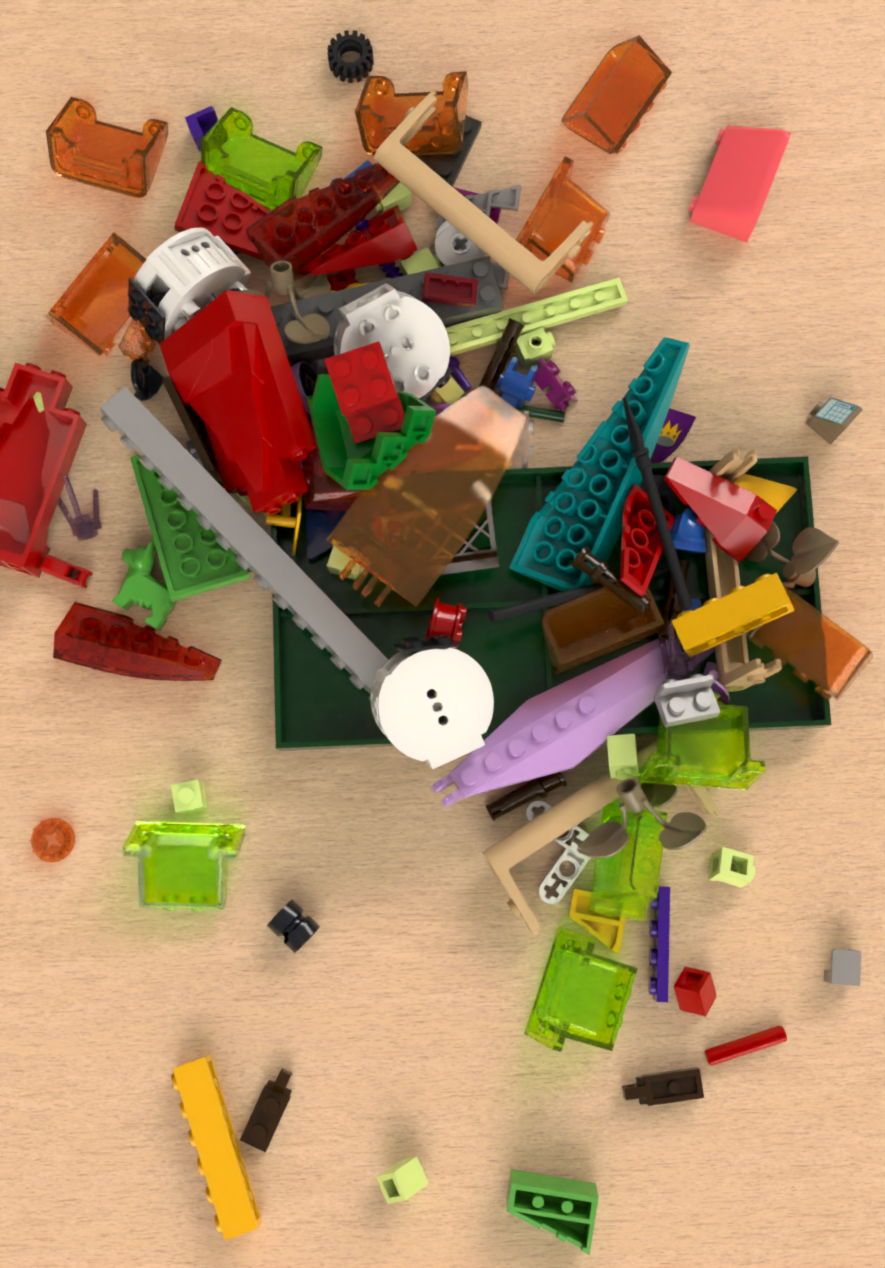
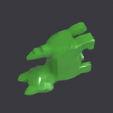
[112,540,177,631]

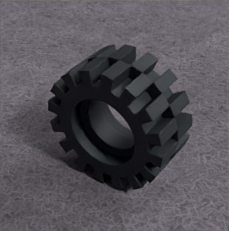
[327,30,374,83]

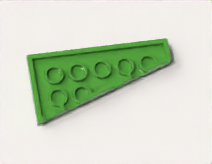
[130,455,251,602]

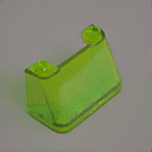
[201,107,323,218]

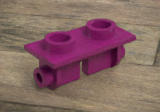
[535,358,578,412]

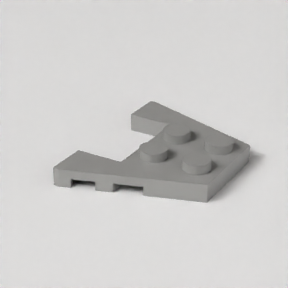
[434,185,521,290]

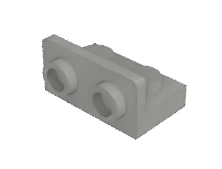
[654,674,721,727]

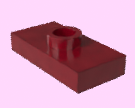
[422,272,478,308]

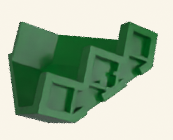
[306,374,436,490]

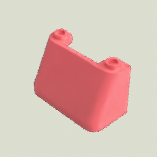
[688,125,791,243]

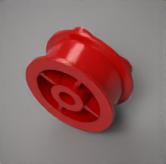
[426,597,467,649]

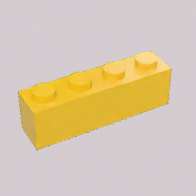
[672,573,795,657]

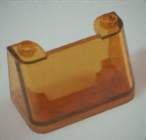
[355,71,468,156]
[46,97,168,198]
[45,232,146,356]

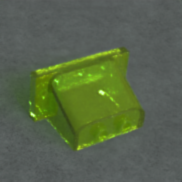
[638,701,766,790]
[588,802,667,922]
[123,821,245,911]
[524,926,638,1052]

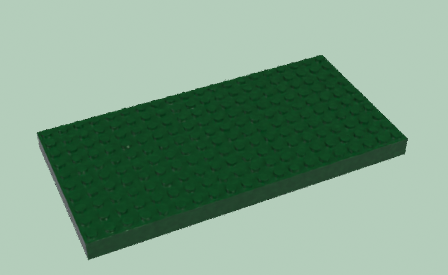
[271,456,832,751]

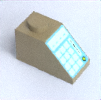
[807,397,863,445]

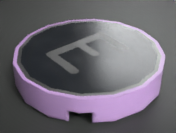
[291,361,318,414]

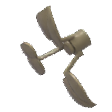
[215,261,331,344]
[746,521,839,638]
[577,771,707,858]

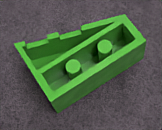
[506,1169,599,1255]

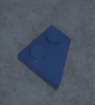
[306,506,361,562]

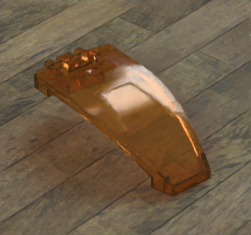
[326,385,527,607]

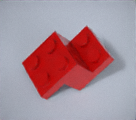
[324,341,405,444]

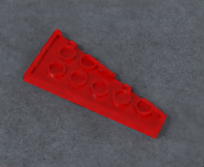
[174,161,327,275]

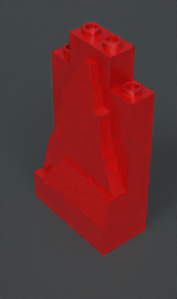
[159,290,317,515]
[0,363,87,578]

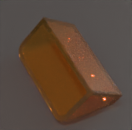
[561,35,672,154]
[542,584,664,674]
[749,584,873,701]

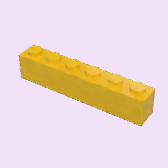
[171,1054,262,1240]

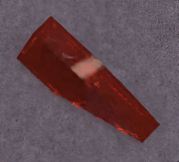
[246,163,400,274]
[53,602,222,681]

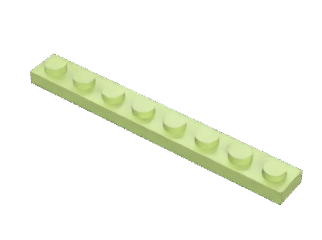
[446,278,628,356]

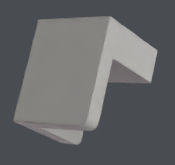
[824,949,861,986]

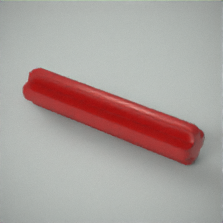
[704,1026,787,1066]

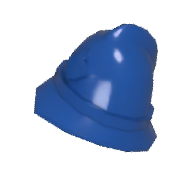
[670,507,708,553]

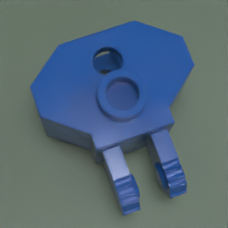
[496,357,538,422]

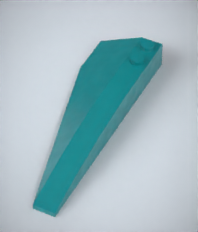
[509,337,690,602]

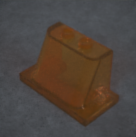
[516,156,610,282]

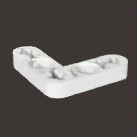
[526,801,591,904]

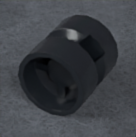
[267,899,320,953]

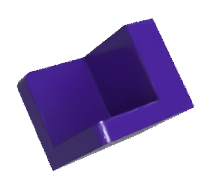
[185,106,226,152]

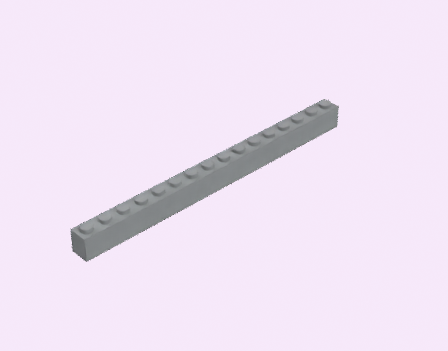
[100,387,388,700]

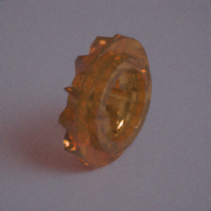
[29,818,75,862]

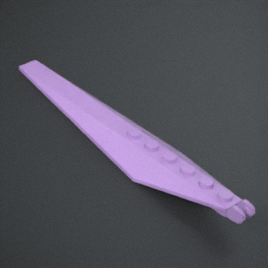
[431,633,715,807]

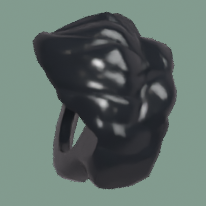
[131,358,164,401]

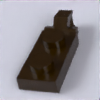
[622,1067,704,1106]
[240,1068,292,1152]

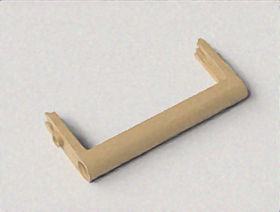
[374,91,593,294]
[704,448,782,692]
[482,733,720,936]

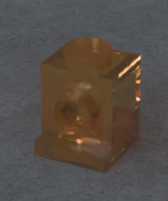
[118,319,156,364]

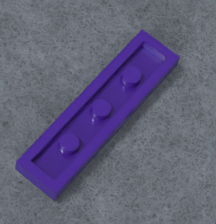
[648,886,670,1002]

